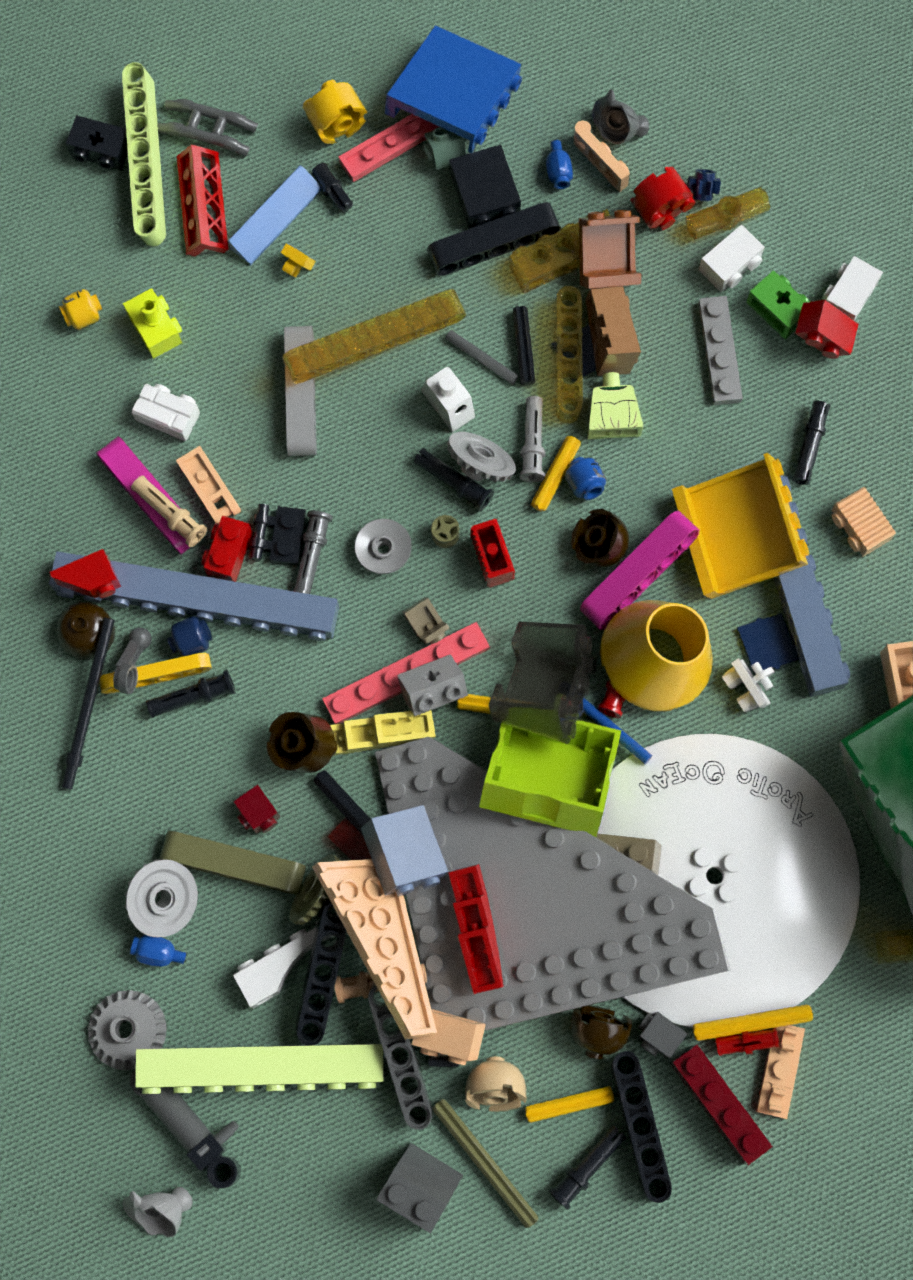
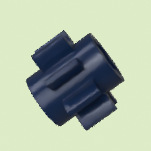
[687,169,721,201]

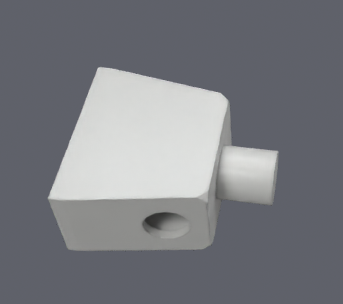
[422,367,475,433]

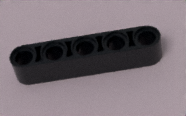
[427,202,561,276]
[296,899,347,1046]
[611,1051,672,1203]

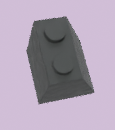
[376,1143,463,1234]

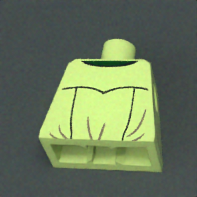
[588,372,643,439]

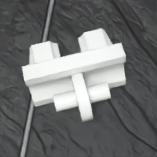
[722,658,774,712]

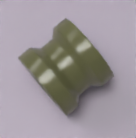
[431,515,460,549]

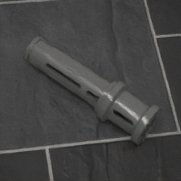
[293,510,333,594]

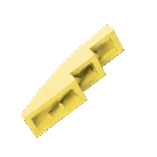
[330,710,436,755]

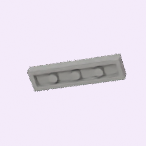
[698,296,743,405]

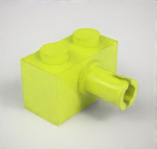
[123,288,182,359]

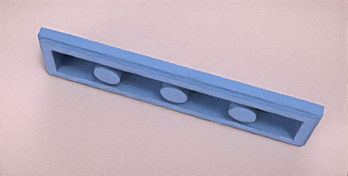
[228,165,323,266]

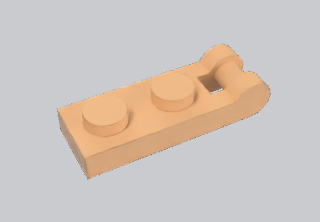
[574,120,630,192]
[176,446,242,523]

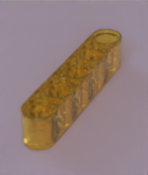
[555,286,583,424]

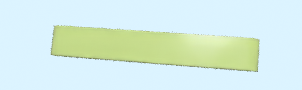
[122,62,166,246]

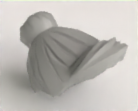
[123,1187,193,1237]

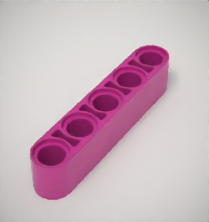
[96,436,191,555]
[580,511,700,630]

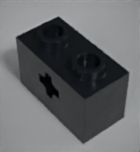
[66,115,128,170]

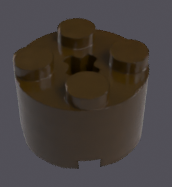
[266,712,338,773]

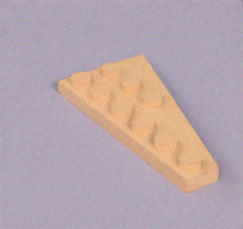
[312,859,437,1039]

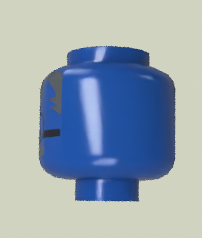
[565,457,607,500]

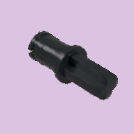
[312,163,353,213]

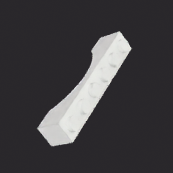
[233,914,409,1009]

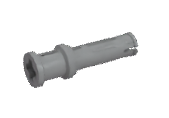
[519,396,545,482]

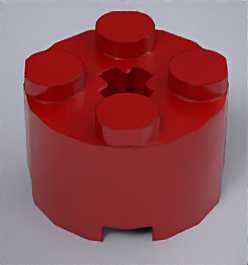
[629,167,696,230]

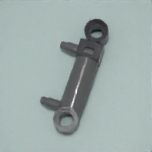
[130,1069,241,1188]

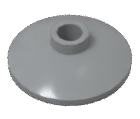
[355,519,412,574]

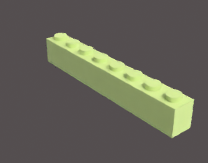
[135,1044,384,1094]

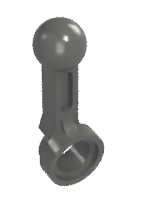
[113,627,152,694]

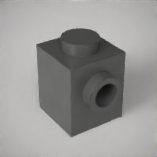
[638,1012,688,1059]

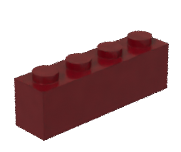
[670,1044,773,1166]

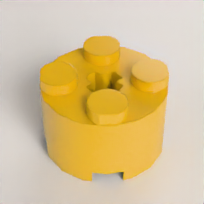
[303,79,367,144]

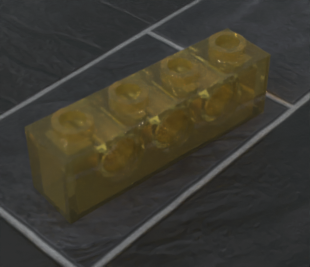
[509,209,611,294]

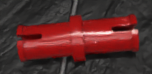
[716,1028,780,1056]

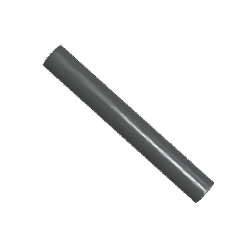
[445,330,519,385]

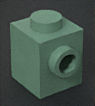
[423,127,466,170]

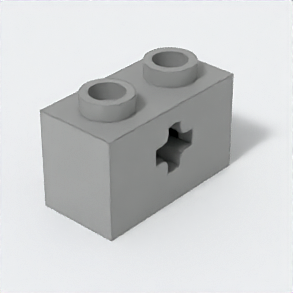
[397,654,468,716]

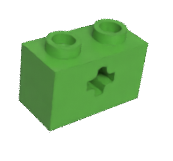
[746,270,810,339]

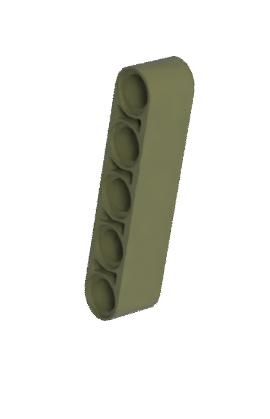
[159,830,306,895]

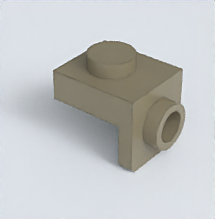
[402,597,449,644]

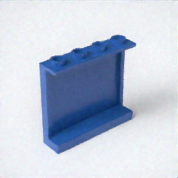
[385,25,522,153]

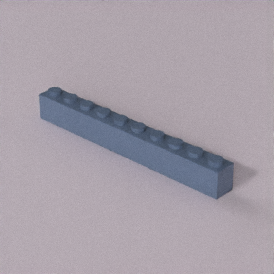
[49,551,339,641]

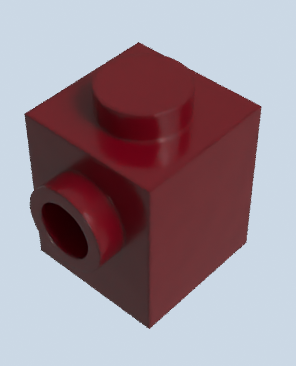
[233,784,280,834]

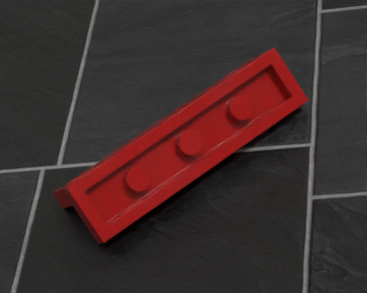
[177,144,229,257]

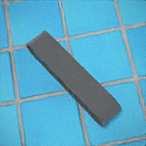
[368,983,432,1130]

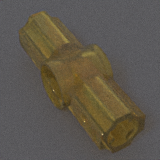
[685,187,770,240]

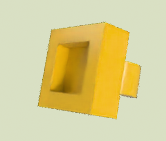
[281,243,316,278]

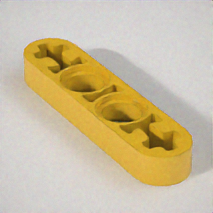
[99,653,212,694]

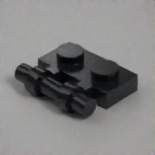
[249,504,306,566]

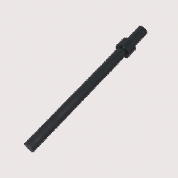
[61,617,115,789]

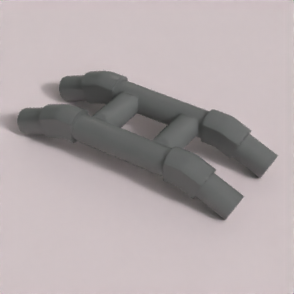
[157,99,258,157]

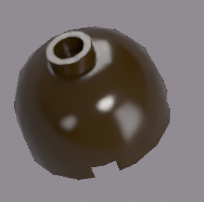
[571,509,629,568]
[56,602,115,661]
[570,1005,632,1059]

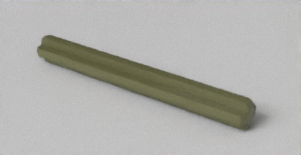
[432,1099,539,1228]

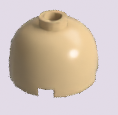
[465,1056,527,1112]

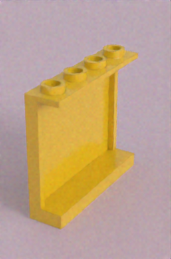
[672,453,809,599]

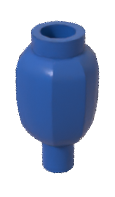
[546,140,573,189]
[130,935,186,967]

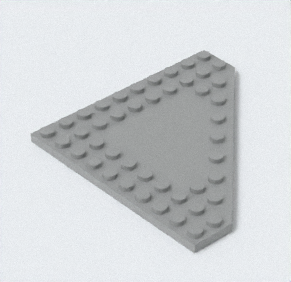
[375,737,731,1031]

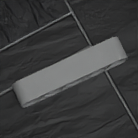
[284,326,317,456]

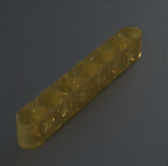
[282,289,466,384]

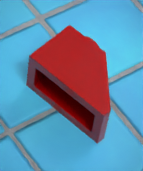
[49,549,121,598]

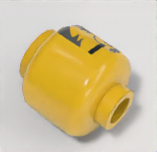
[59,289,102,330]

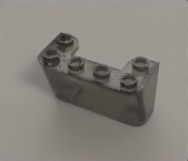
[488,621,596,744]

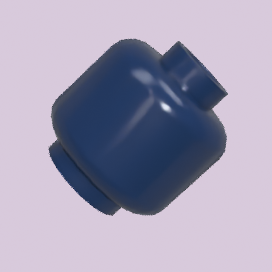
[167,616,213,657]

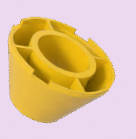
[600,600,713,711]

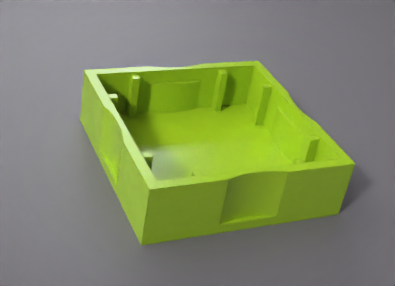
[479,702,621,837]

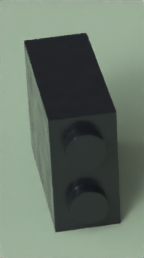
[449,145,521,229]

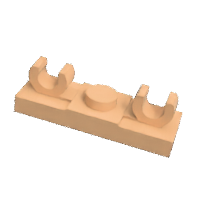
[756,1025,805,1119]

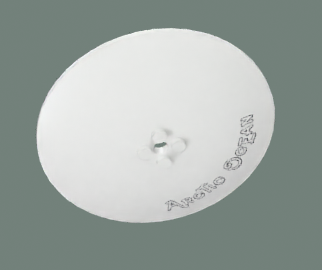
[598,734,860,1028]

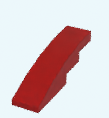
[448,864,504,994]

